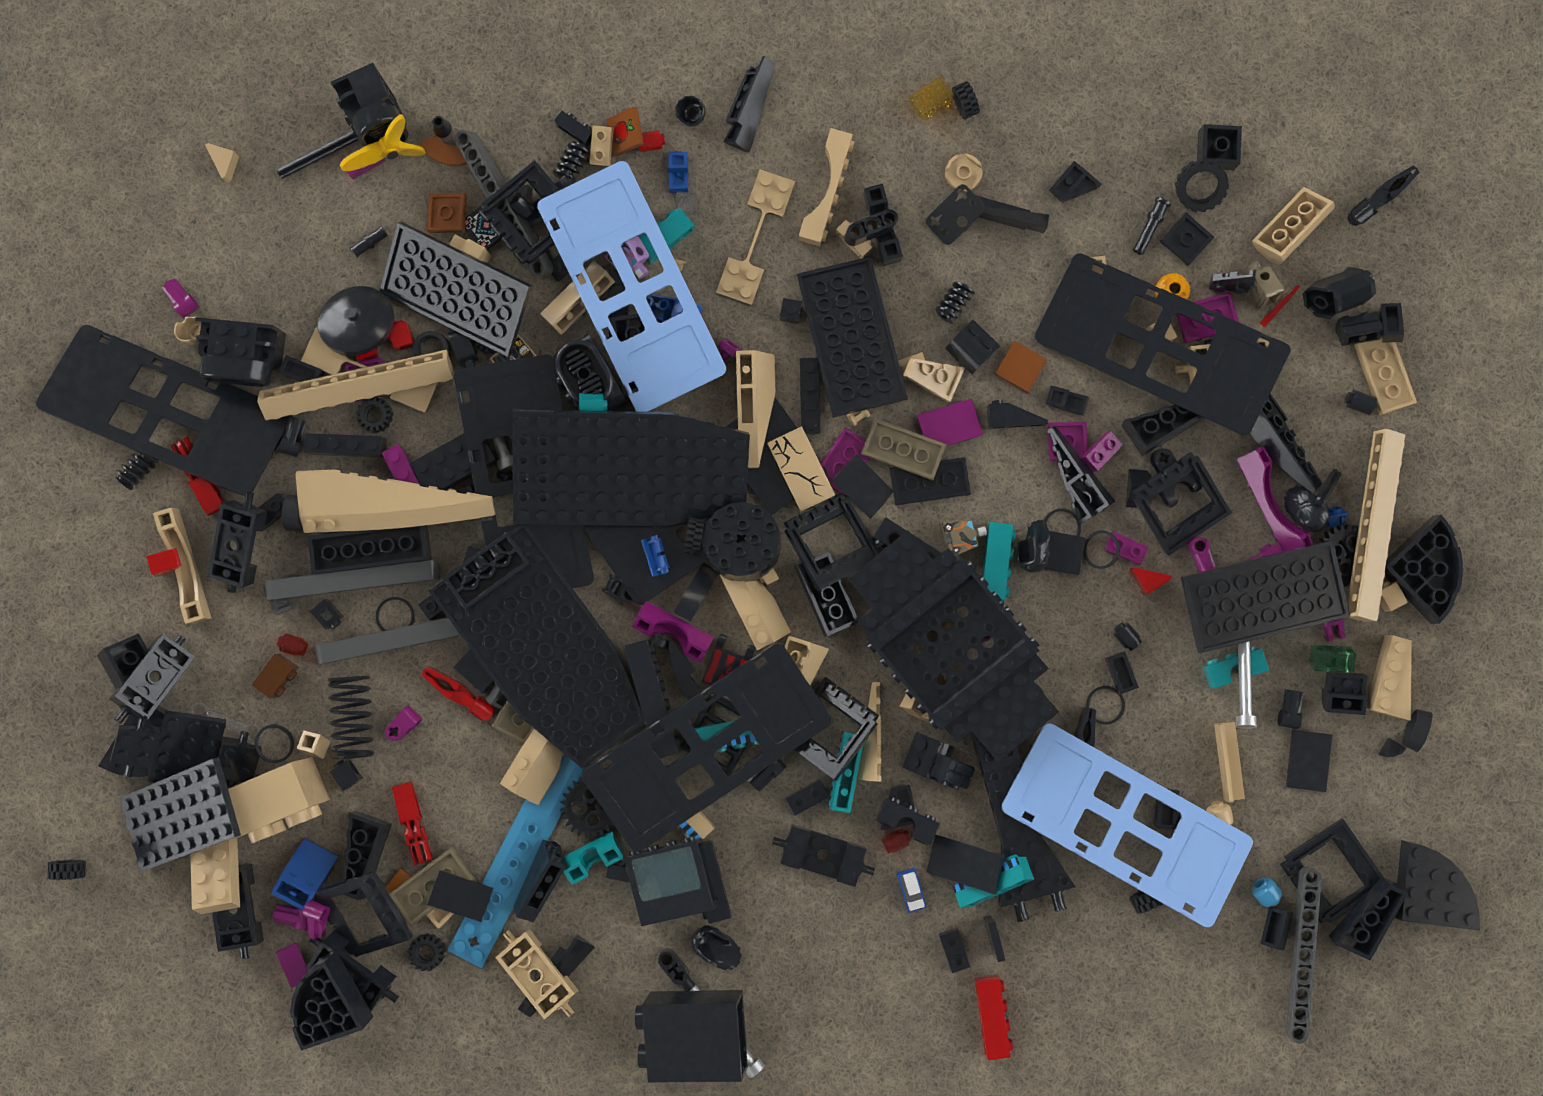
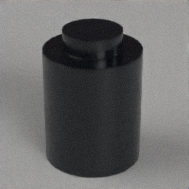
[1345,390,1377,415]

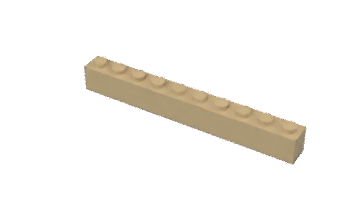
[257,350,453,420]
[1347,429,1405,622]

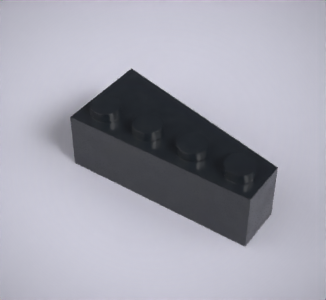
[342,811,392,900]

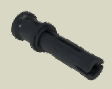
[1133,197,1171,255]

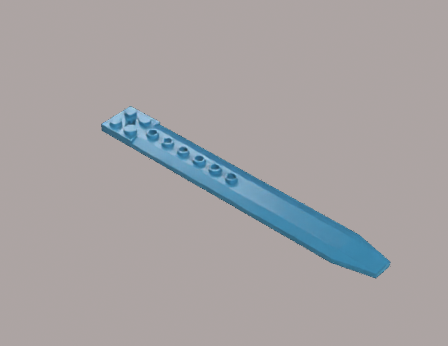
[447,755,586,968]

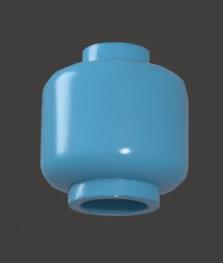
[1252,877,1282,907]

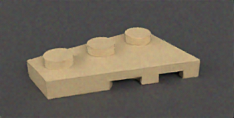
[903,359,965,402]

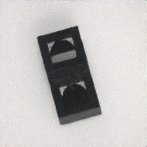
[1045,386,1089,416]

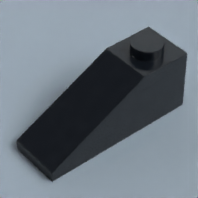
[987,400,1048,429]

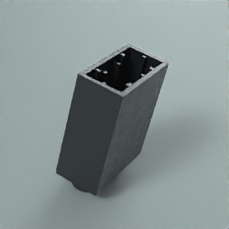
[634,990,748,1083]

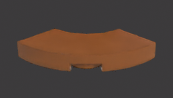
[420,135,467,166]

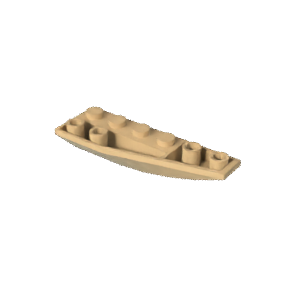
[736,350,776,468]

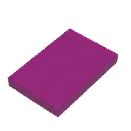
[1176,292,1239,344]
[917,398,983,446]
[820,427,870,495]

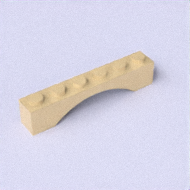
[798,128,855,246]
[153,507,212,624]

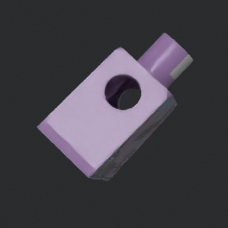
[604,236,649,279]

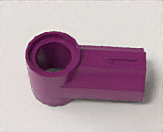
[162,278,200,319]
[1187,537,1216,572]
[303,900,330,940]
[273,904,308,930]

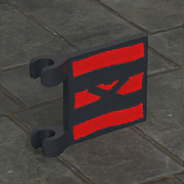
[702,634,756,685]

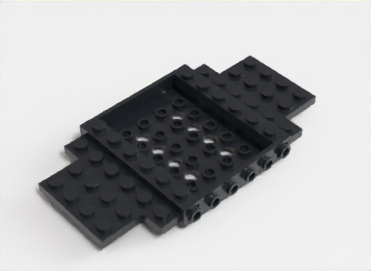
[849,530,1059,762]

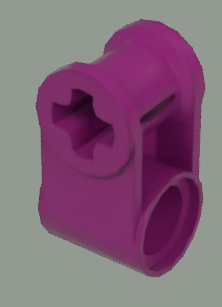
[385,705,423,741]

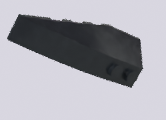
[1250,393,1322,493]

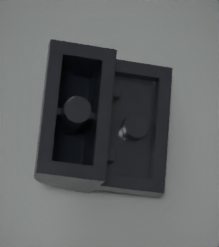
[945,320,1000,374]
[1322,671,1368,715]
[902,732,955,781]

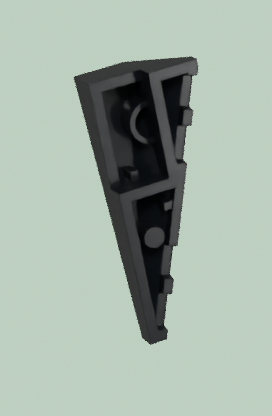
[1047,426,1116,526]

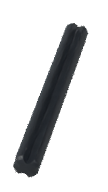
[277,130,359,179]

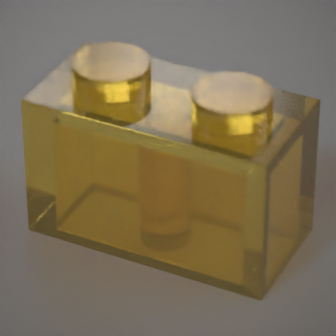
[908,75,954,121]

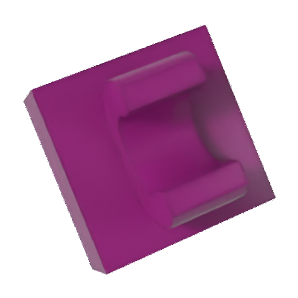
[718,338,742,361]

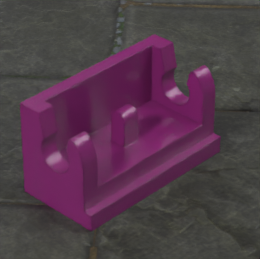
[276,942,308,988]

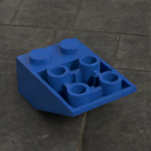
[646,294,703,323]
[271,838,339,910]

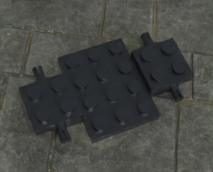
[110,710,262,788]

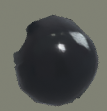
[675,95,706,127]

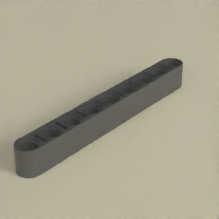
[455,130,553,277]
[265,560,440,601]
[315,618,461,665]
[1286,866,1322,1044]

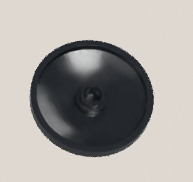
[318,286,395,356]

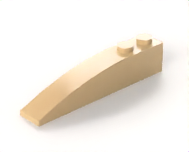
[720,575,791,650]
[500,729,565,805]

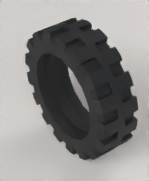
[1175,159,1229,212]

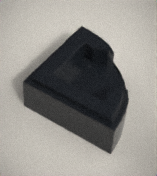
[1379,738,1407,757]

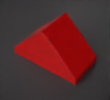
[146,548,182,576]
[1130,567,1172,595]

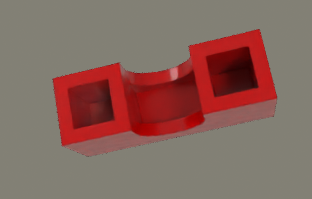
[356,320,414,361]

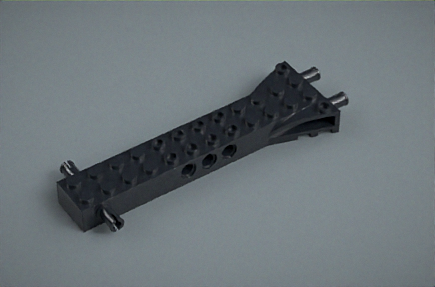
[971,731,1076,922]

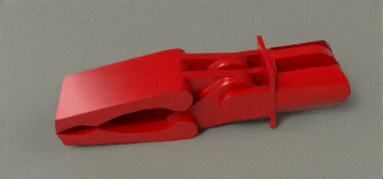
[171,436,224,516]
[421,667,495,721]
[392,781,433,866]

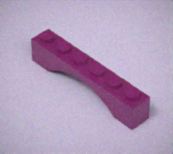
[1237,446,1314,552]

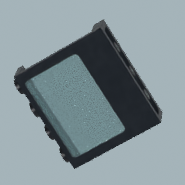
[624,836,719,926]

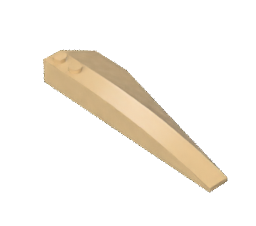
[296,470,496,533]

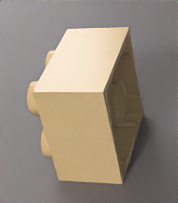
[228,757,330,844]

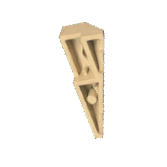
[857,682,881,782]

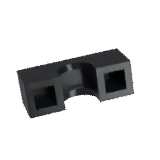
[875,797,940,846]

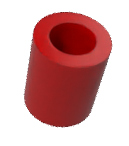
[639,130,666,152]

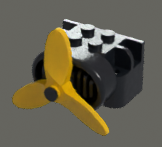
[330,63,426,171]

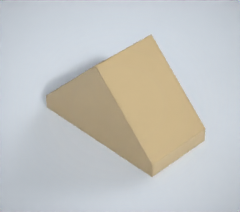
[205,143,239,183]

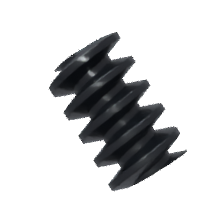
[553,141,590,181]
[935,282,975,324]
[116,453,159,490]

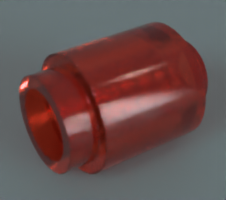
[277,633,308,657]
[882,828,911,854]

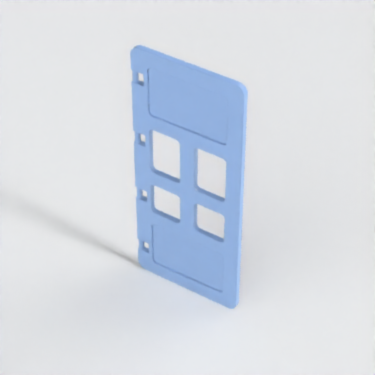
[538,161,726,412]
[1002,724,1253,927]

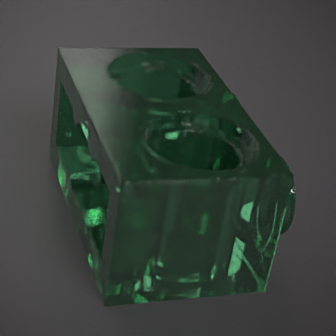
[1309,645,1356,673]

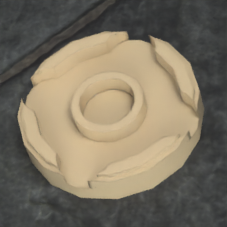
[945,154,983,192]

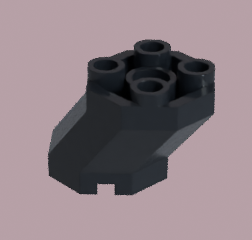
[1302,267,1376,319]

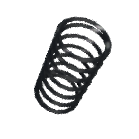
[327,675,375,759]

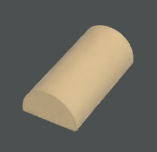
[1252,187,1335,265]

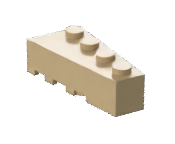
[1366,635,1412,721]
[785,636,829,685]

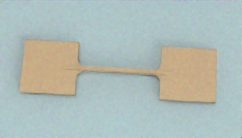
[716,169,795,305]
[301,327,438,413]

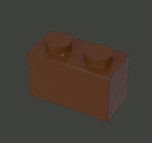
[252,654,298,699]

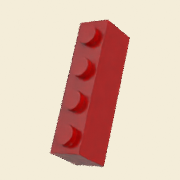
[974,975,1013,1061]

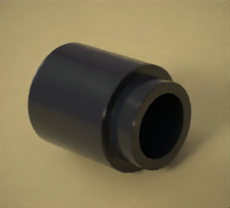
[1113,622,1142,651]

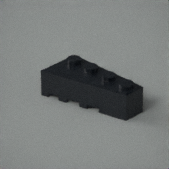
[1122,405,1205,457]
[1329,877,1408,961]

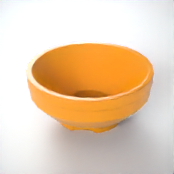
[1155,273,1190,299]

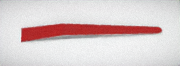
[1259,285,1300,328]

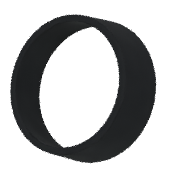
[1403,709,1433,752]

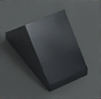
[1126,469,1149,508]

